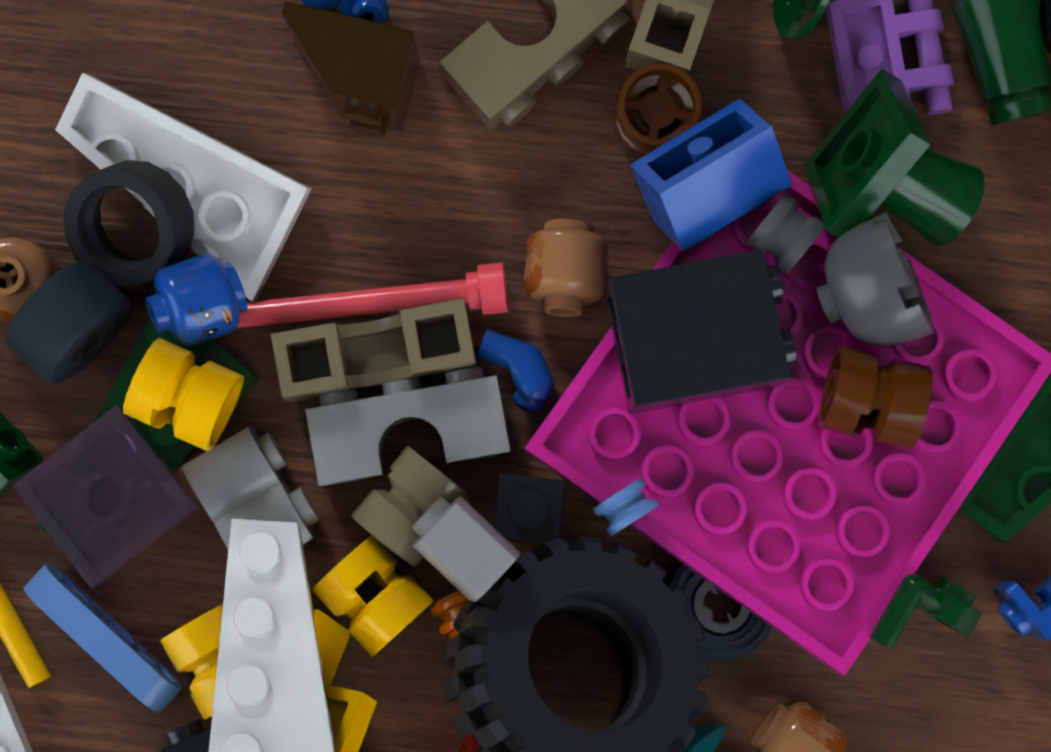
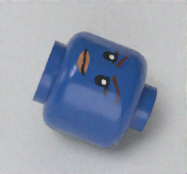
[145,254,247,347]

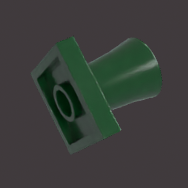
[804,68,985,246]

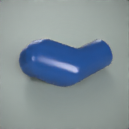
[477,328,554,413]

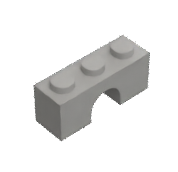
[305,367,511,487]

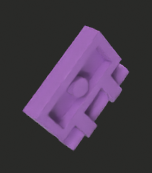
[826,0,954,115]

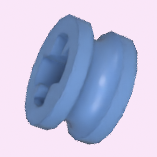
[592,477,660,537]

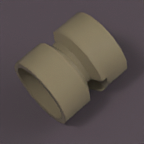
[351,445,472,567]

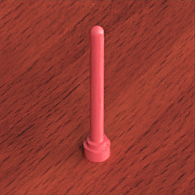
[236,262,508,329]

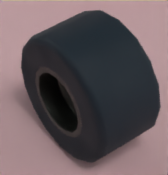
[6,261,131,384]

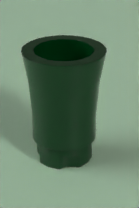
[950,0,1051,126]

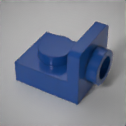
[993,576,1051,641]

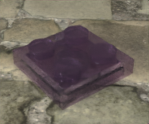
[12,405,200,589]

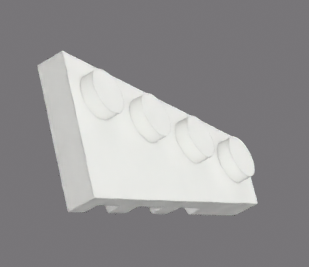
[55,73,312,302]
[209,519,335,752]

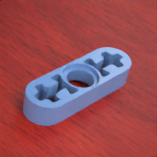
[23,563,183,713]

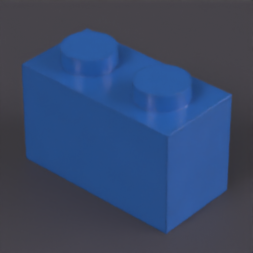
[630,99,792,252]

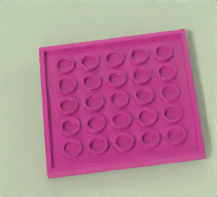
[524,170,1051,676]

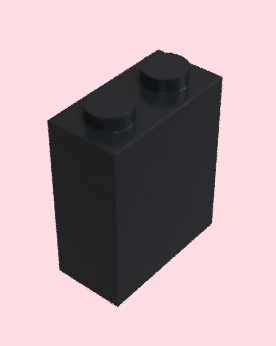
[604,249,797,415]

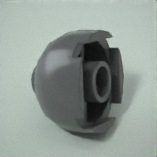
[817,211,934,347]

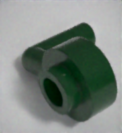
[869,574,982,650]

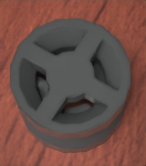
[746,193,826,275]

